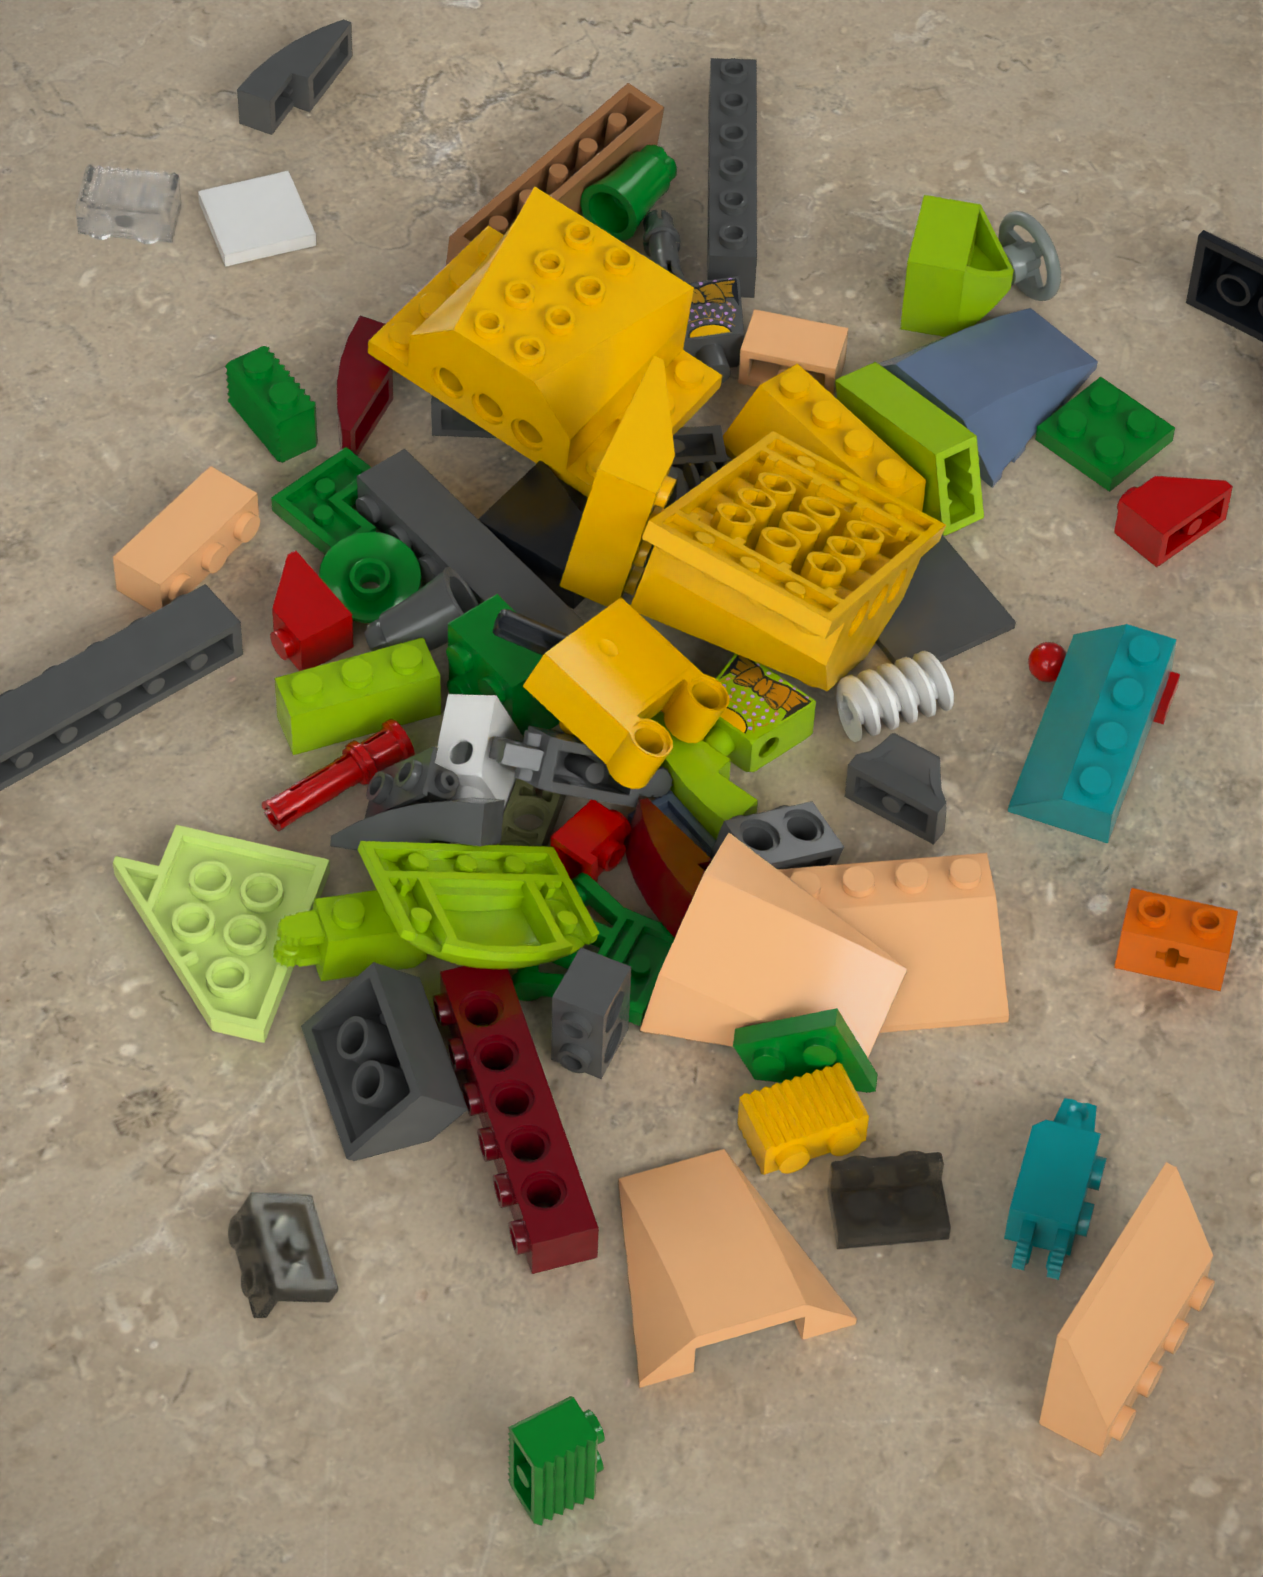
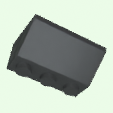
[301,962,468,1161]

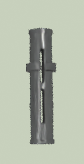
[643,210,684,281]

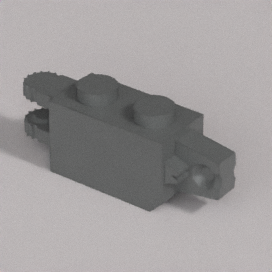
[489,725,673,807]

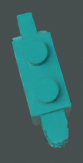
[1004,1098,1107,1280]

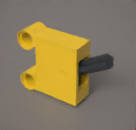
[493,597,729,789]

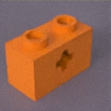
[1114,888,1238,991]

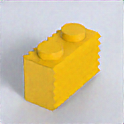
[737,1063,869,1175]

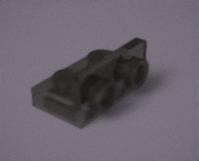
[827,1151,951,1250]
[228,1192,339,1318]

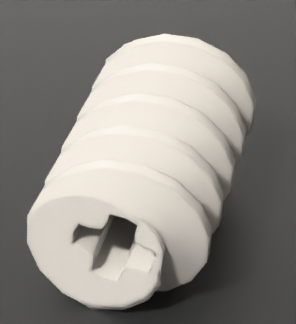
[836,651,954,742]

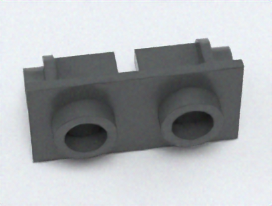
[364,746,459,819]

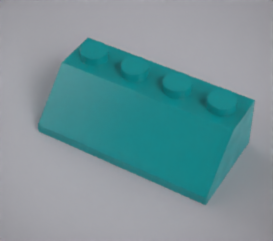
[1008,624,1177,844]

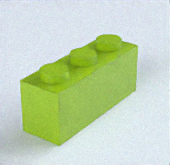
[274,637,441,755]

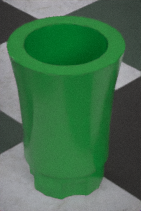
[581,145,677,241]

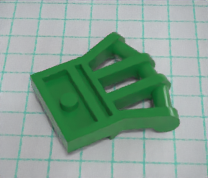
[511,872,675,1026]

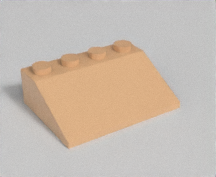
[777,853,1009,1033]
[1039,1162,1215,1457]

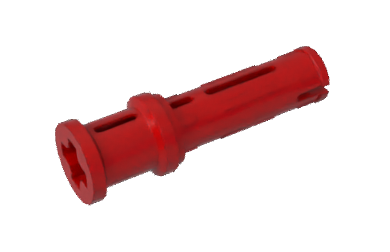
[262,719,415,831]

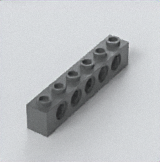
[707,58,757,298]

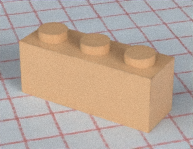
[113,466,260,612]

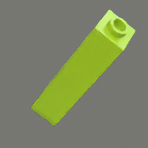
[835,362,984,536]

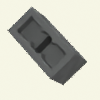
[709,801,844,869]
[551,947,631,1079]

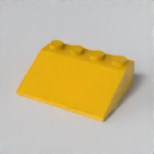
[560,356,676,607]

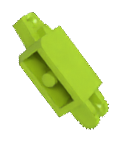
[273,890,427,981]

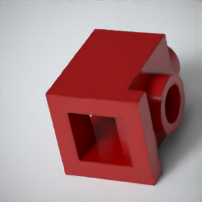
[551,799,631,883]

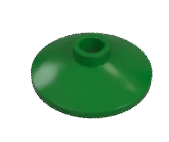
[319,532,421,623]

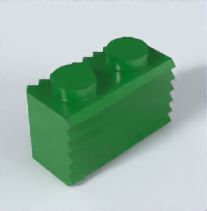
[225,346,318,463]
[508,1396,605,1526]

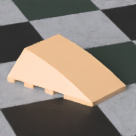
[640,833,907,1058]
[618,1149,857,1388]

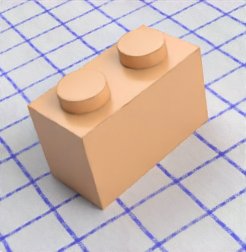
[738,309,848,396]

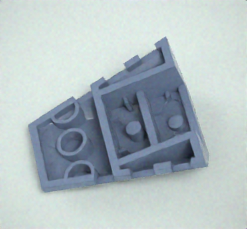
[878,308,1098,488]

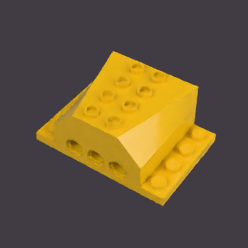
[368,186,723,497]
[630,431,946,691]

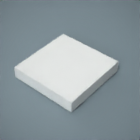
[198,171,316,267]

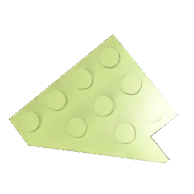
[113,825,330,1043]

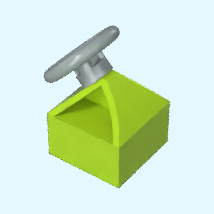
[900,195,1061,337]

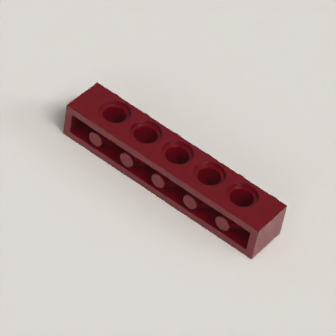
[433,966,599,1274]

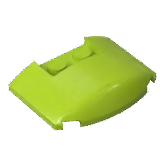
[357,841,599,969]

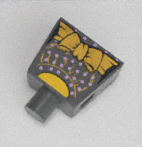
[683,276,744,384]

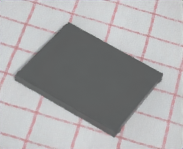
[875,535,1016,665]

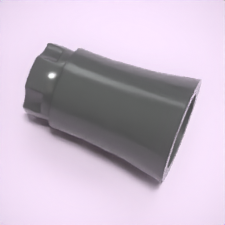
[364,567,479,651]

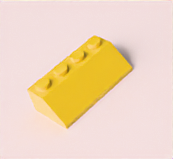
[723,363,926,511]

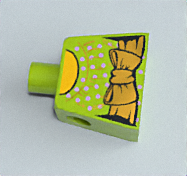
[703,654,816,772]

